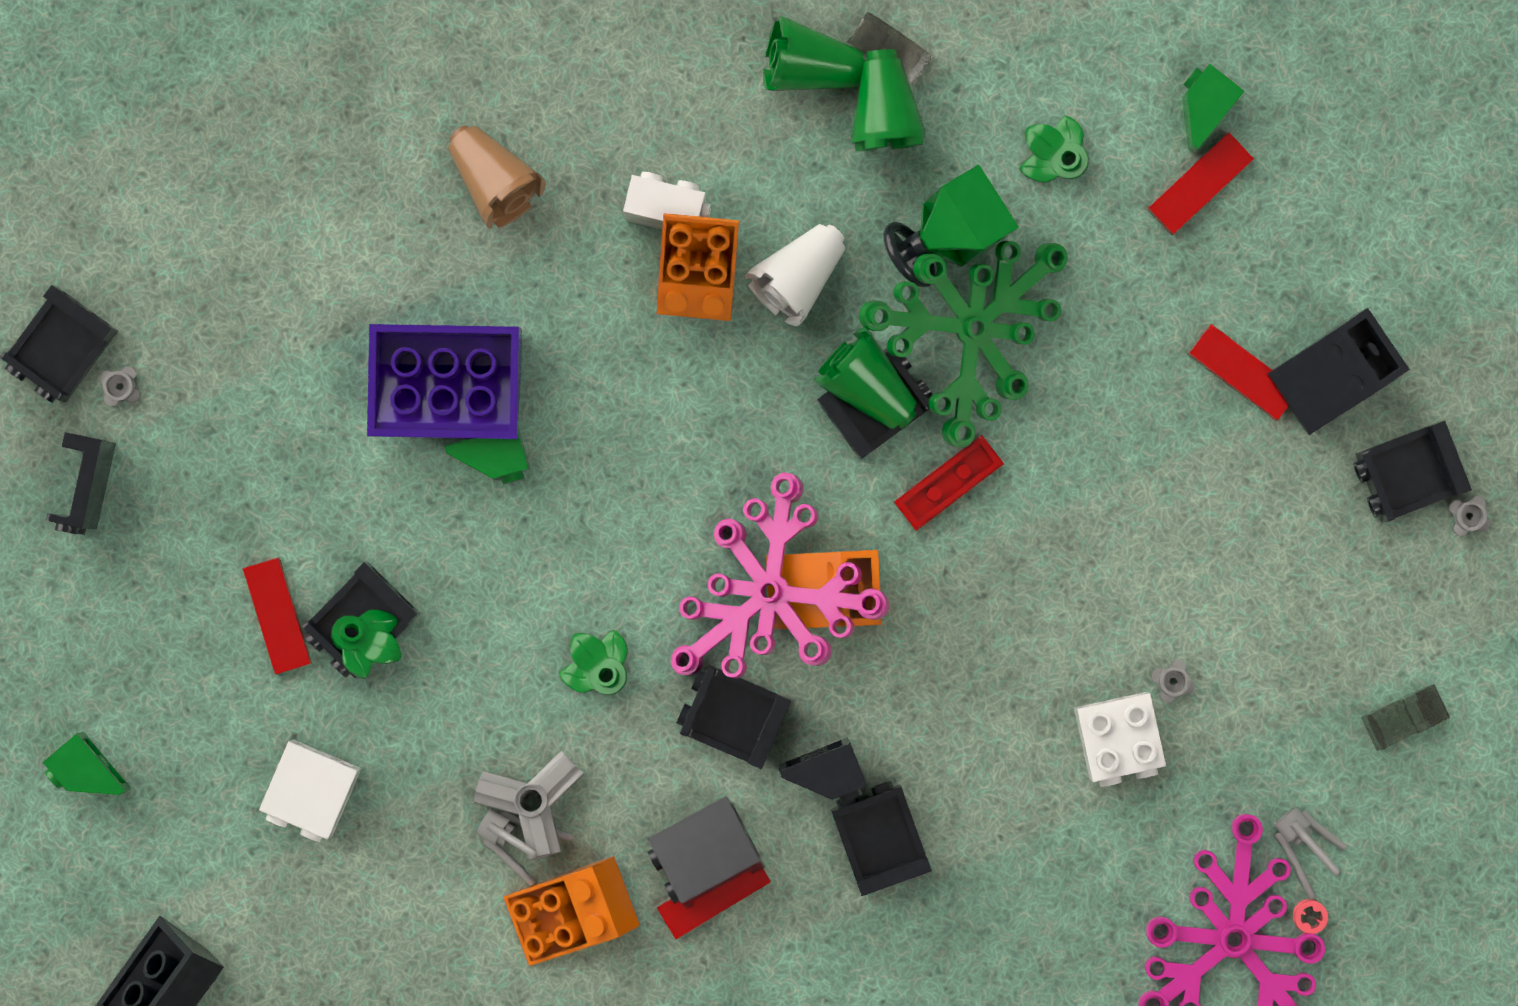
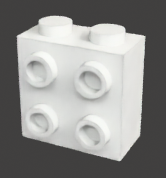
[623,172,711,230]
[1074,692,1166,787]
[259,739,362,842]

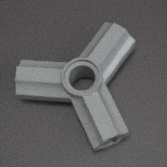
[474,751,584,860]

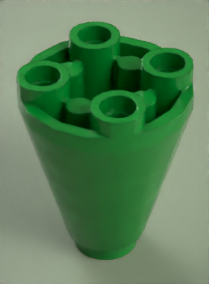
[851,49,926,152]

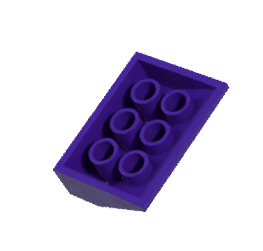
[367,324,522,439]

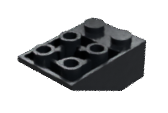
[1267,308,1410,435]

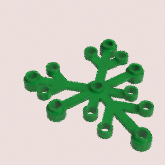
[859,241,1068,448]

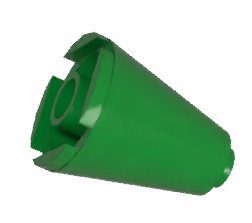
[763,16,867,91]
[814,327,917,429]

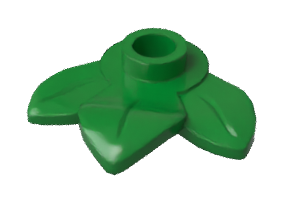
[1020,115,1089,183]
[331,610,401,679]
[559,630,628,695]

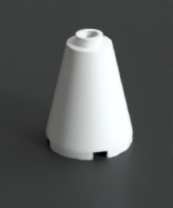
[745,224,845,326]

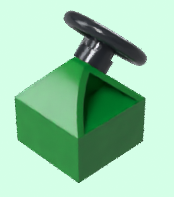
[883,164,1019,287]

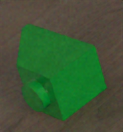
[1182,64,1244,153]
[444,427,531,485]
[42,732,131,795]

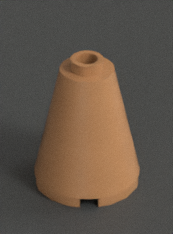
[448,126,546,229]

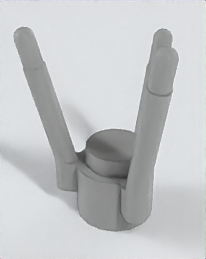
[1274,806,1347,900]
[476,809,573,886]

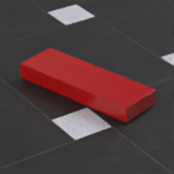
[1147,132,1254,235]
[1188,324,1288,421]
[894,435,1004,531]
[242,558,312,675]
[657,868,771,939]

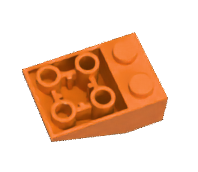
[656,213,739,321]
[766,550,882,629]
[503,856,640,966]

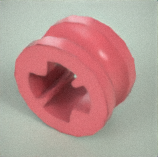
[1292,899,1328,934]

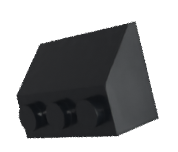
[779,737,867,803]
[95,916,224,1006]

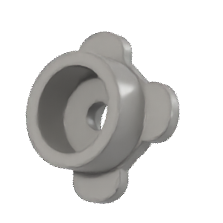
[100,366,140,407]
[1449,496,1490,536]
[1151,660,1195,703]

